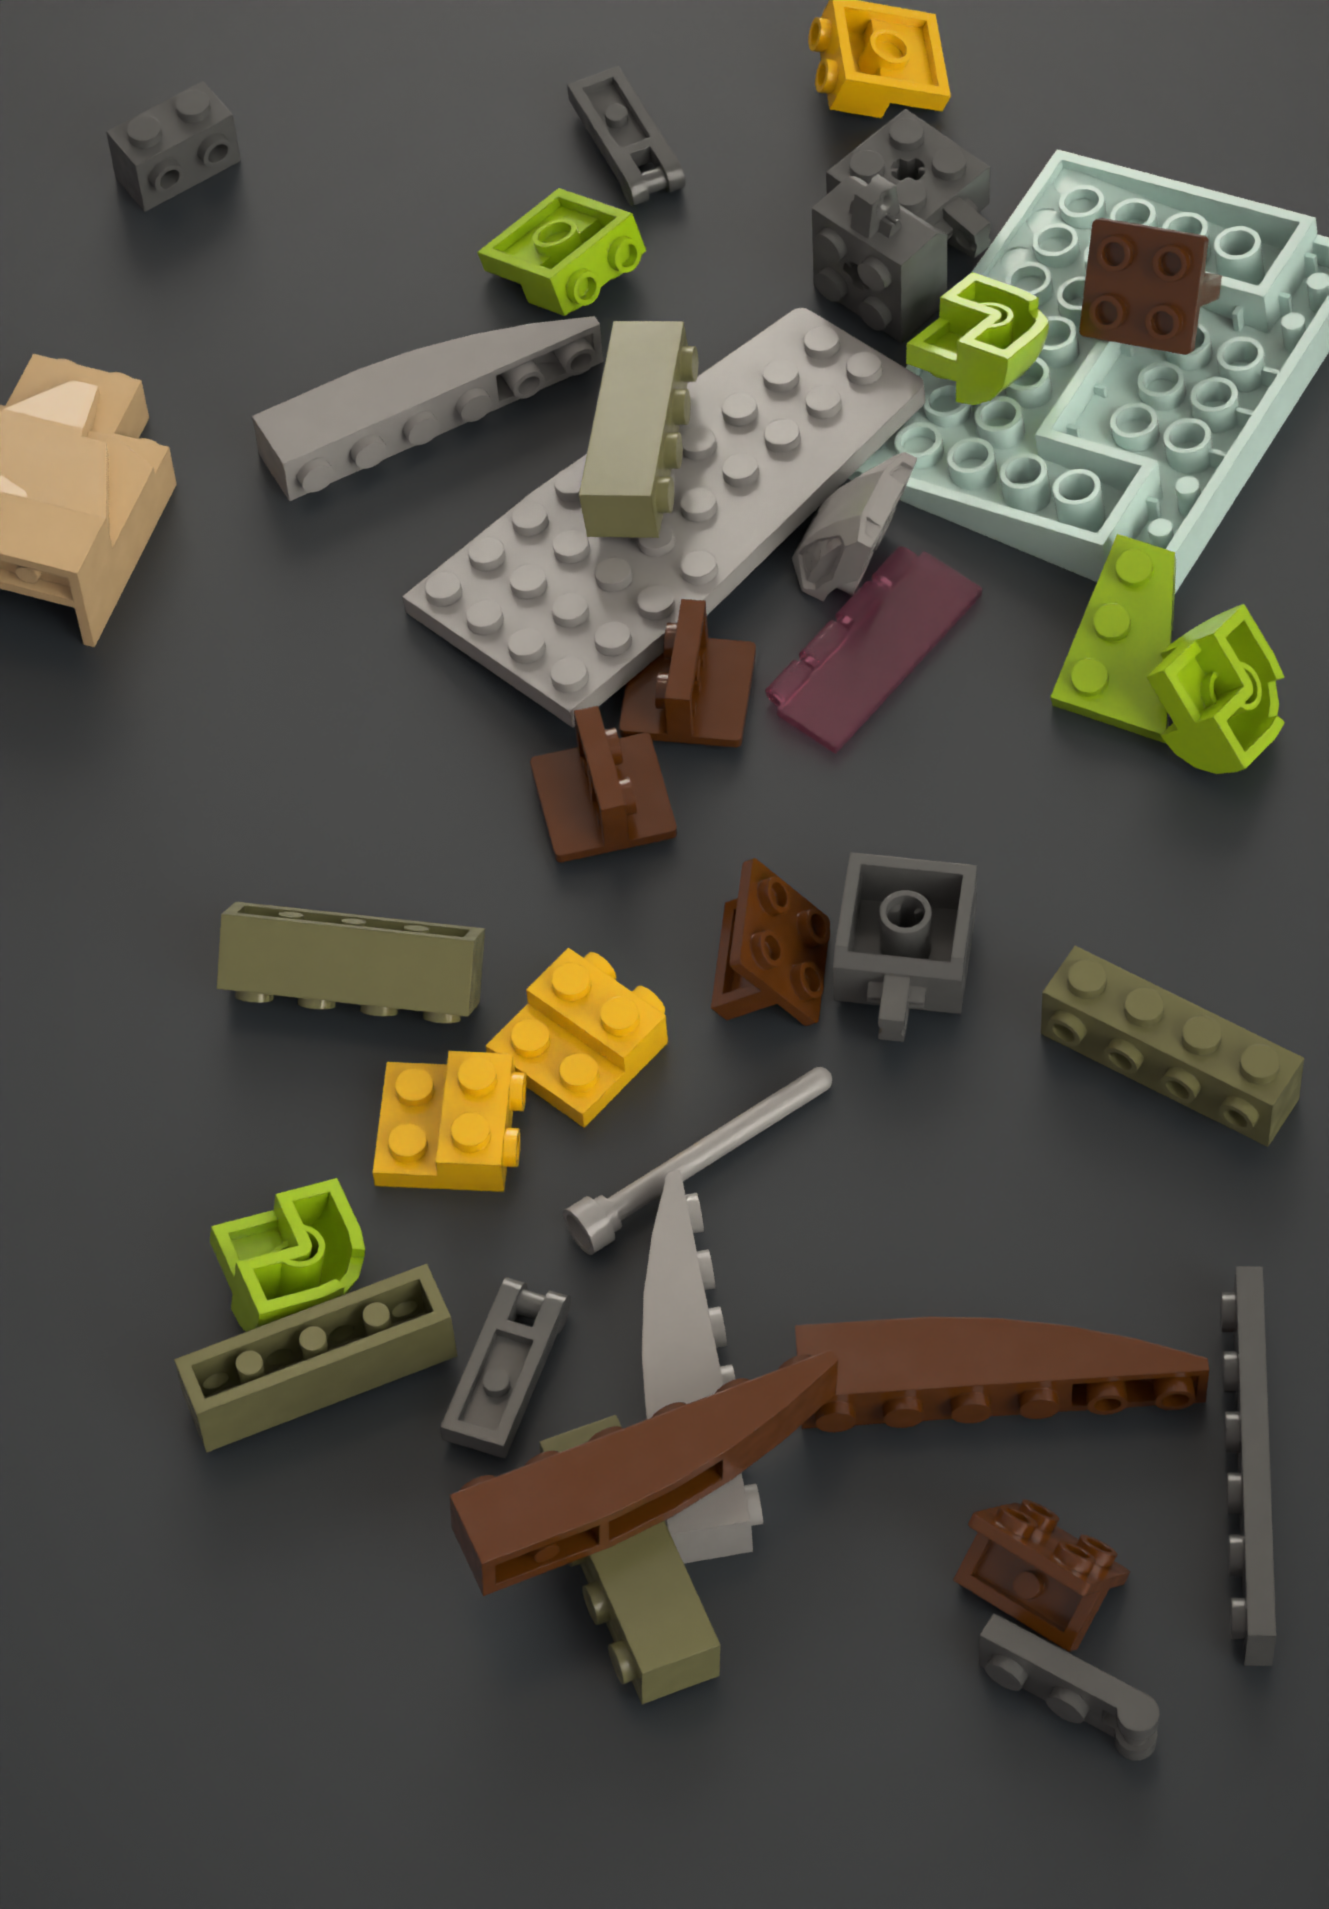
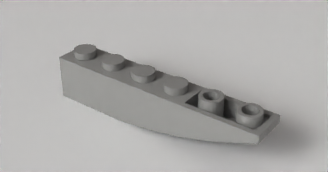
[252,316,603,501]
[642,1170,763,1564]

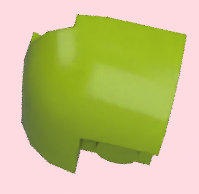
[906,272,1049,405]
[1146,604,1285,774]
[210,1178,365,1332]

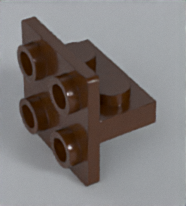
[1079,218,1222,355]
[619,599,756,748]
[530,706,677,862]
[711,858,830,1026]
[953,1499,1130,1652]

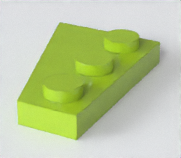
[1050,534,1176,744]

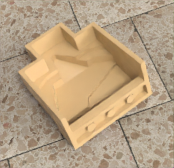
[0,354,177,647]

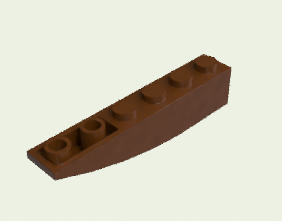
[795,1316,1209,1432]
[450,1349,838,1596]

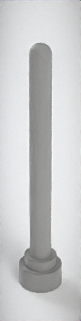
[563,1067,832,1255]

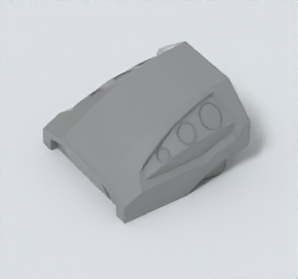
[792,452,918,601]

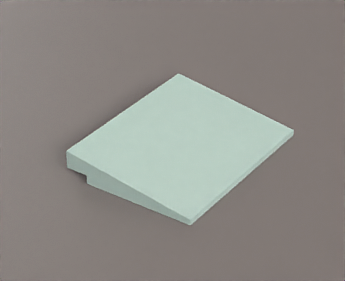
[848,149,1329,593]

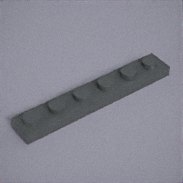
[1220,1266,1276,1666]

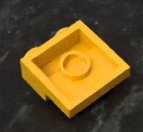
[808,0,951,118]
[486,948,668,1128]
[373,1051,526,1192]

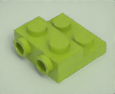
[477,188,646,316]

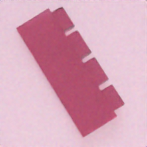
[765,546,983,754]

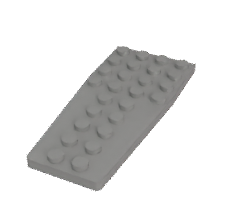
[402,308,925,727]

